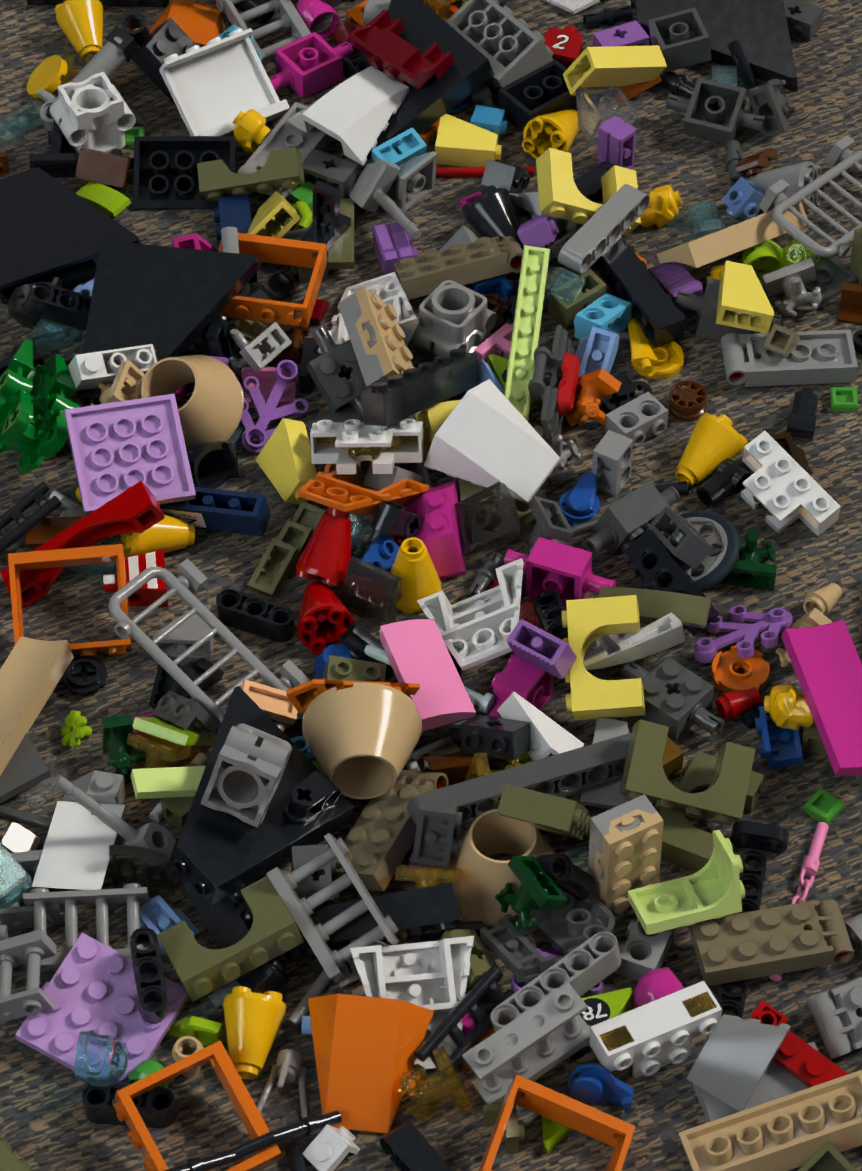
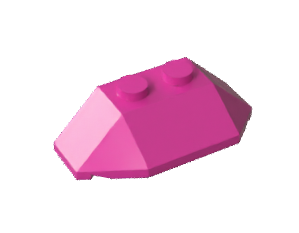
[404,480,466,579]

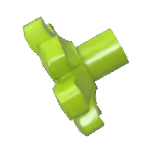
[61,710,92,748]

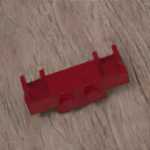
[348,9,455,90]

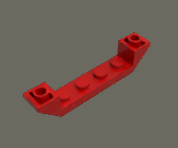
[748,1000,848,1088]

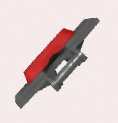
[528,325,580,446]

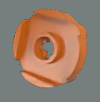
[711,645,770,693]

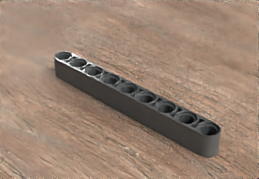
[407,733,664,826]

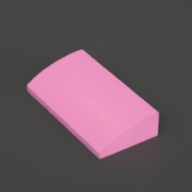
[380,619,476,732]

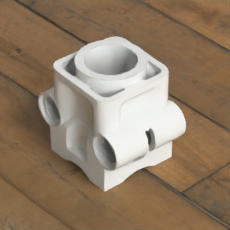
[50,71,136,153]

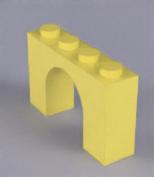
[536,147,641,235]
[562,595,645,721]

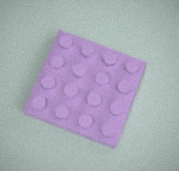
[64,394,196,516]
[15,933,189,1085]

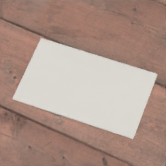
[32,801,125,890]

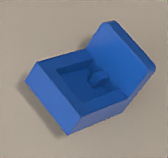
[473,274,515,301]

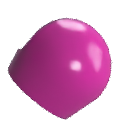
[295,0,340,39]
[633,967,684,1008]

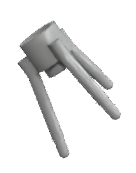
[256,1049,308,1118]

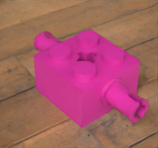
[269,32,354,99]
[504,537,616,609]
[487,653,554,718]

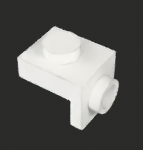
[302,1124,360,1171]

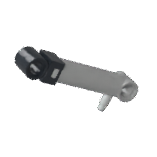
[38,12,151,131]

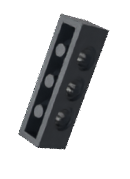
[624,529,720,636]

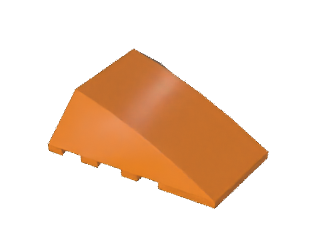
[138,0,225,48]
[297,464,429,515]
[308,993,434,1134]

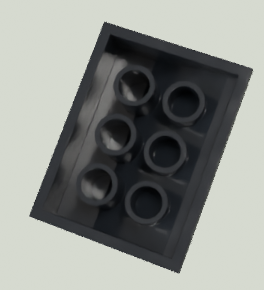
[133,136,237,210]

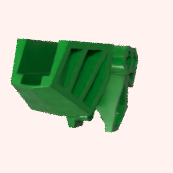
[0,339,80,475]

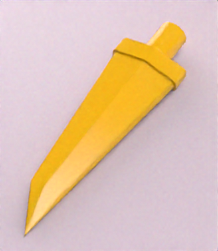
[628,318,658,375]

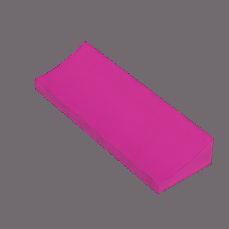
[781,620,862,776]

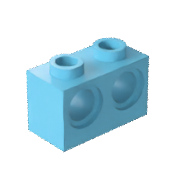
[369,127,427,166]
[574,293,632,339]

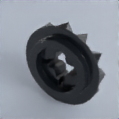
[61,656,108,696]

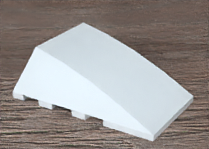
[288,66,409,166]
[318,272,419,354]
[424,379,561,503]
[417,558,524,671]
[584,612,685,670]
[349,936,474,1071]

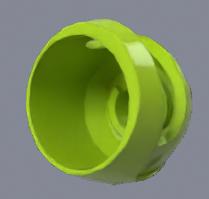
[742,240,785,287]

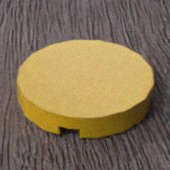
[26,55,68,99]
[631,338,684,379]

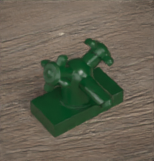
[719,529,777,591]
[101,714,159,785]
[495,855,567,931]

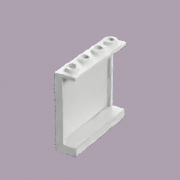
[159,28,290,136]

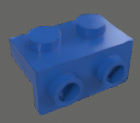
[347,532,400,594]
[755,706,804,769]

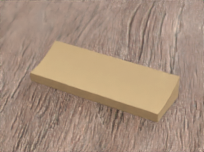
[657,202,807,268]
[0,636,74,776]
[679,1070,862,1171]

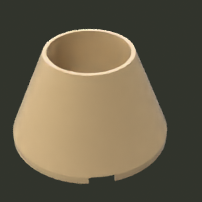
[141,355,244,447]
[302,682,422,799]
[442,809,561,927]

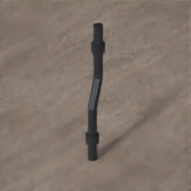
[164,1111,342,1171]

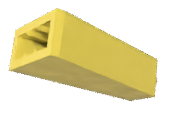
[563,45,667,95]

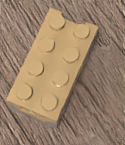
[338,287,414,388]
[588,794,664,913]

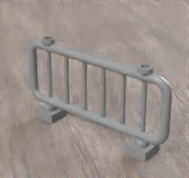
[758,135,862,259]
[108,558,310,732]

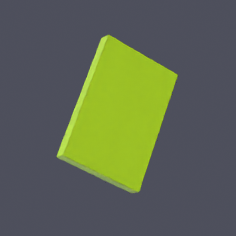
[132,717,217,746]

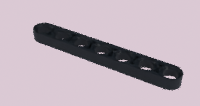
[717,849,767,1019]

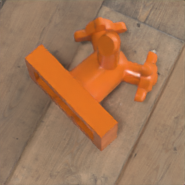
[565,368,622,427]

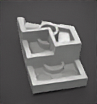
[686,1014,791,1112]

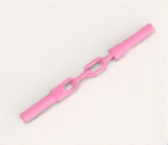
[769,822,829,981]

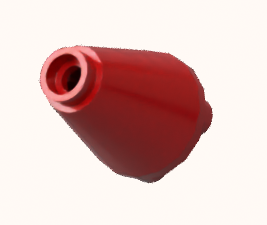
[295,507,351,587]
[297,581,354,655]

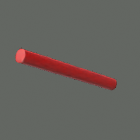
[436,166,535,178]

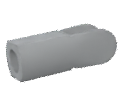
[221,226,240,253]

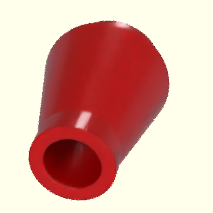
[715,687,761,721]

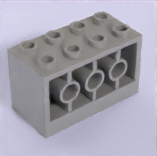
[446,0,554,91]

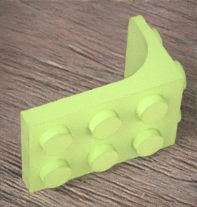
[628,830,745,935]

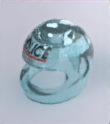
[74,1030,128,1087]

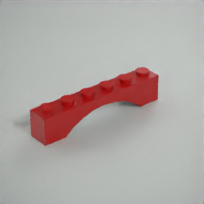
[0,481,165,608]

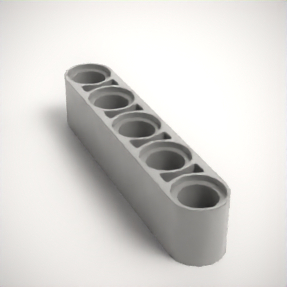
[558,184,650,274]
[491,931,622,1032]

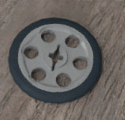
[640,511,740,592]

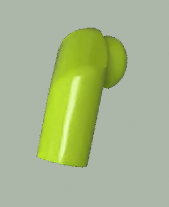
[292,201,313,230]

